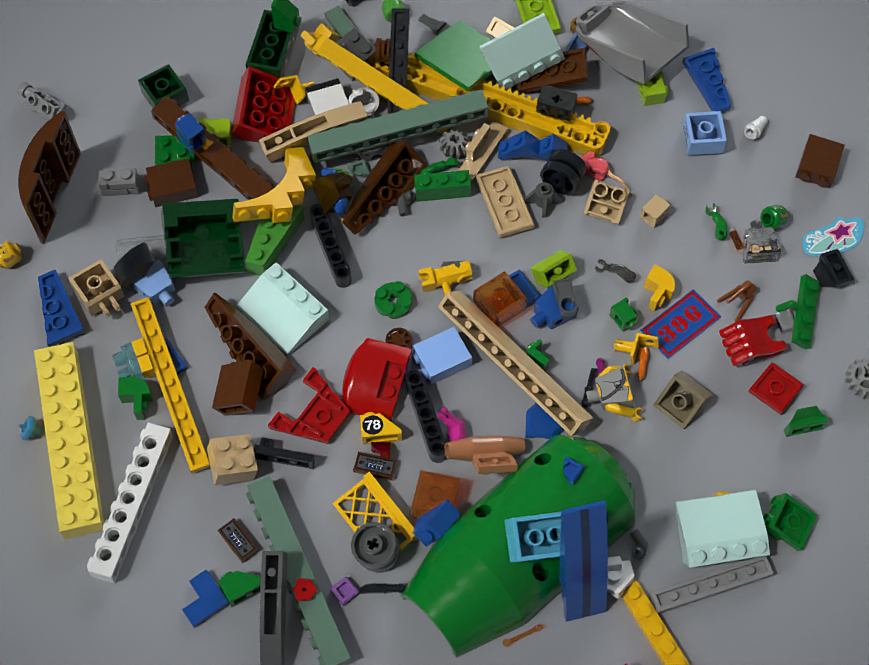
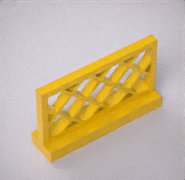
[332,471,418,551]

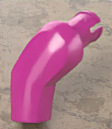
[437,407,466,442]

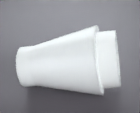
[744,116,768,140]

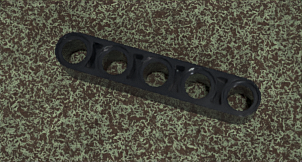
[310,204,352,288]
[406,370,446,463]

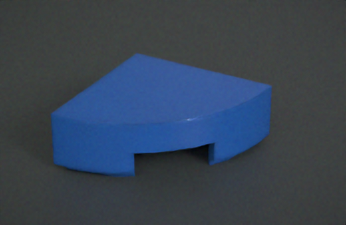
[563,457,584,485]

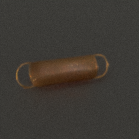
[729,227,744,254]

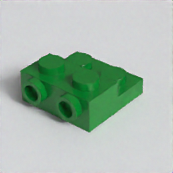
[155,135,195,168]
[763,493,817,551]

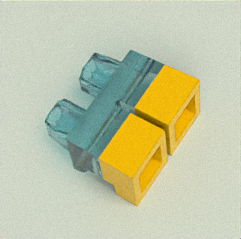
[112,338,157,379]

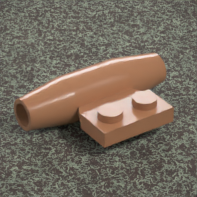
[445,435,525,475]

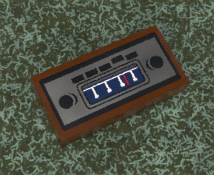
[353,452,397,480]
[218,518,259,563]

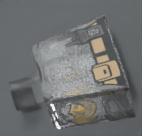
[743,220,782,264]

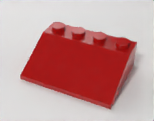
[231,66,295,142]

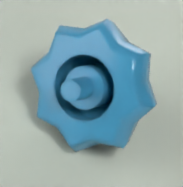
[19,416,42,440]

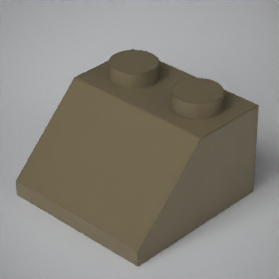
[653,371,713,429]

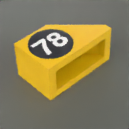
[360,412,402,445]

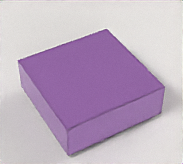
[330,576,359,606]

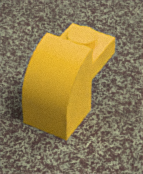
[300,23,340,56]
[644,264,675,311]

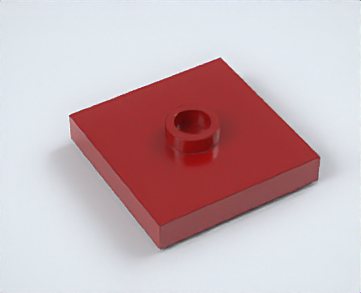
[748,362,804,415]

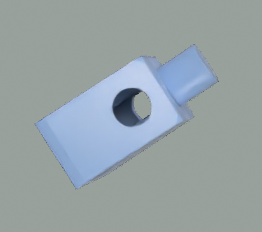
[131,260,175,306]

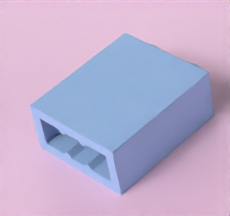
[411,327,472,385]

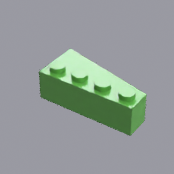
[245,205,305,276]

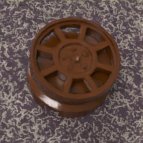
[375,38,390,64]
[385,328,413,349]

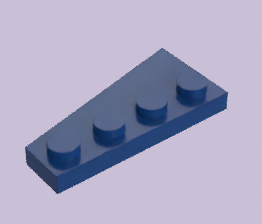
[682,48,731,113]
[38,269,85,347]

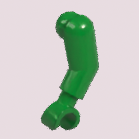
[420,158,459,174]
[705,203,727,241]

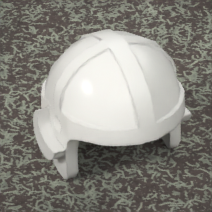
[348,87,379,116]

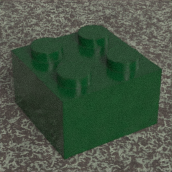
[138,64,189,108]

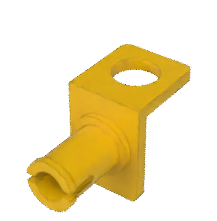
[274,75,314,104]
[614,333,659,364]

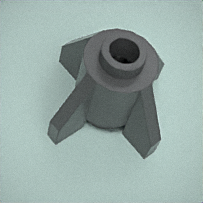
[525,183,562,218]

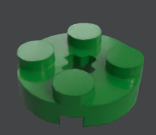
[375,281,412,319]

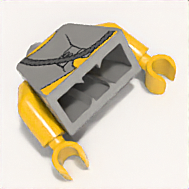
[586,364,643,422]

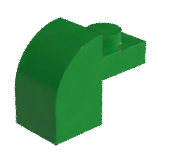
[118,377,153,420]

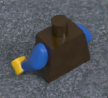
[313,168,353,221]

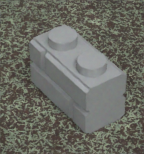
[98,168,139,196]

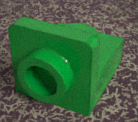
[526,339,550,371]

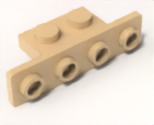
[458,121,508,181]

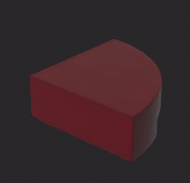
[371,442,391,458]

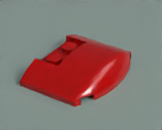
[342,338,412,422]

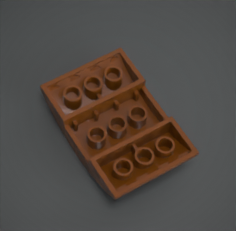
[18,111,81,244]

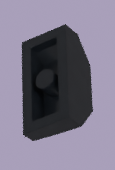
[813,249,855,288]

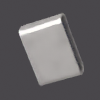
[774,309,794,334]

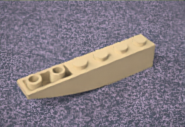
[259,101,368,163]

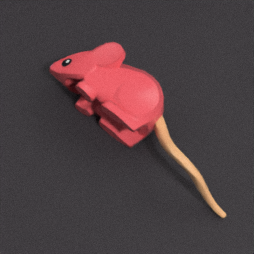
[580,151,633,195]

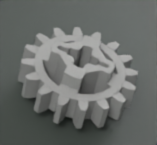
[845,357,869,399]

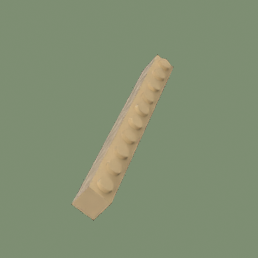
[438,290,593,436]

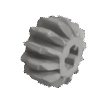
[440,128,469,159]

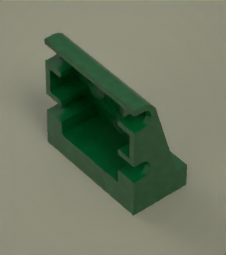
[161,199,246,279]

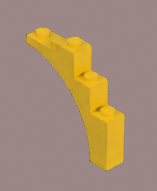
[232,147,316,223]

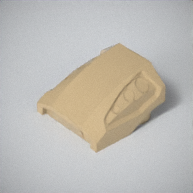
[583,180,630,225]

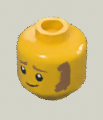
[0,241,23,269]

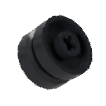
[540,149,587,195]

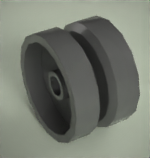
[351,522,401,573]

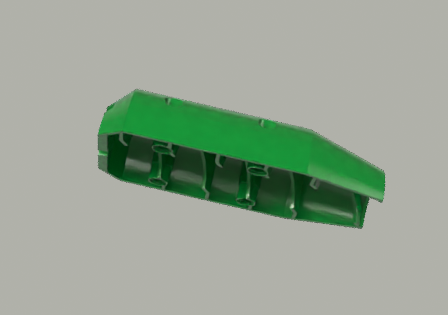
[401,435,635,658]

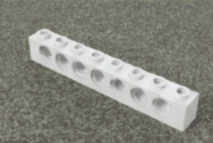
[87,423,173,583]

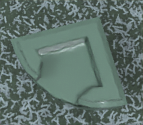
[347,159,370,178]

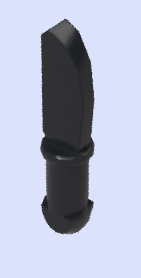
[582,368,597,408]
[359,583,406,594]

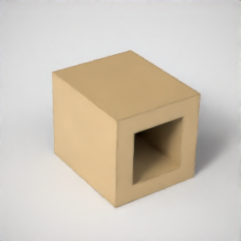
[640,194,670,228]

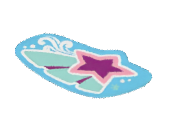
[802,217,864,256]

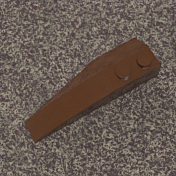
[342,140,428,235]
[204,293,297,400]

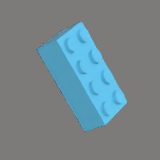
[505,512,561,562]

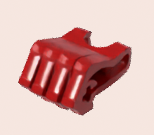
[719,315,788,367]

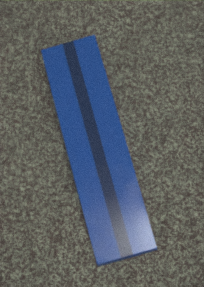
[559,500,608,622]

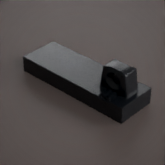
[253,437,315,469]

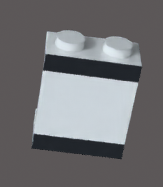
[305,78,349,115]

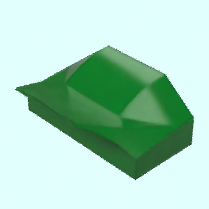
[784,406,828,437]

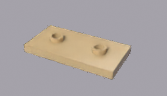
[475,166,534,238]

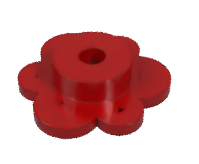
[292,578,317,601]

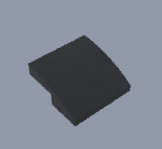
[114,242,154,288]

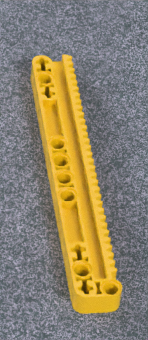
[375,53,610,158]

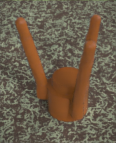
[717,280,756,322]

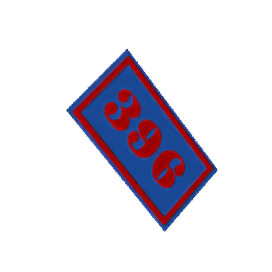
[640,289,721,359]

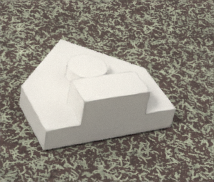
[607,556,634,599]

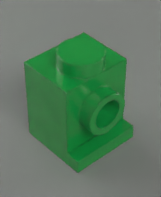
[609,297,639,332]

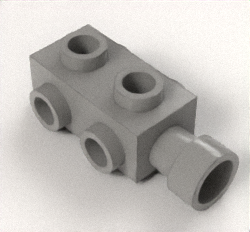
[17,82,66,121]

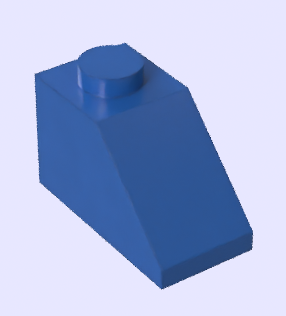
[413,499,461,547]

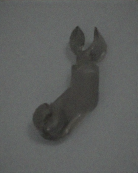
[595,259,636,283]

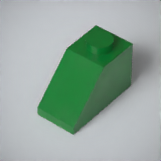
[271,0,301,33]
[218,571,261,608]

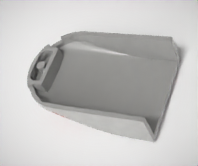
[576,1,689,84]

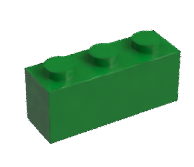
[414,170,471,202]

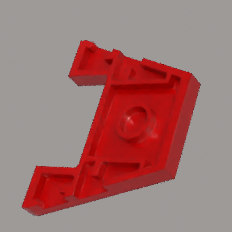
[268,367,350,444]

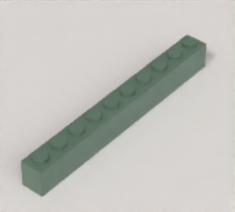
[307,90,488,164]
[246,475,352,665]

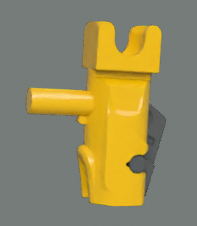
[418,260,473,295]

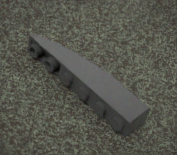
[260,551,288,665]

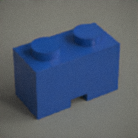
[175,113,206,154]

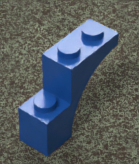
[498,130,568,161]

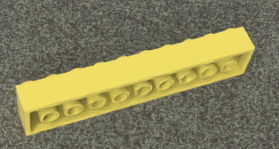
[34,342,104,539]

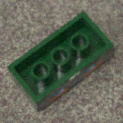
[245,9,299,78]

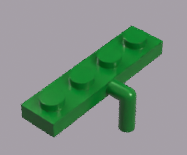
[776,274,820,350]

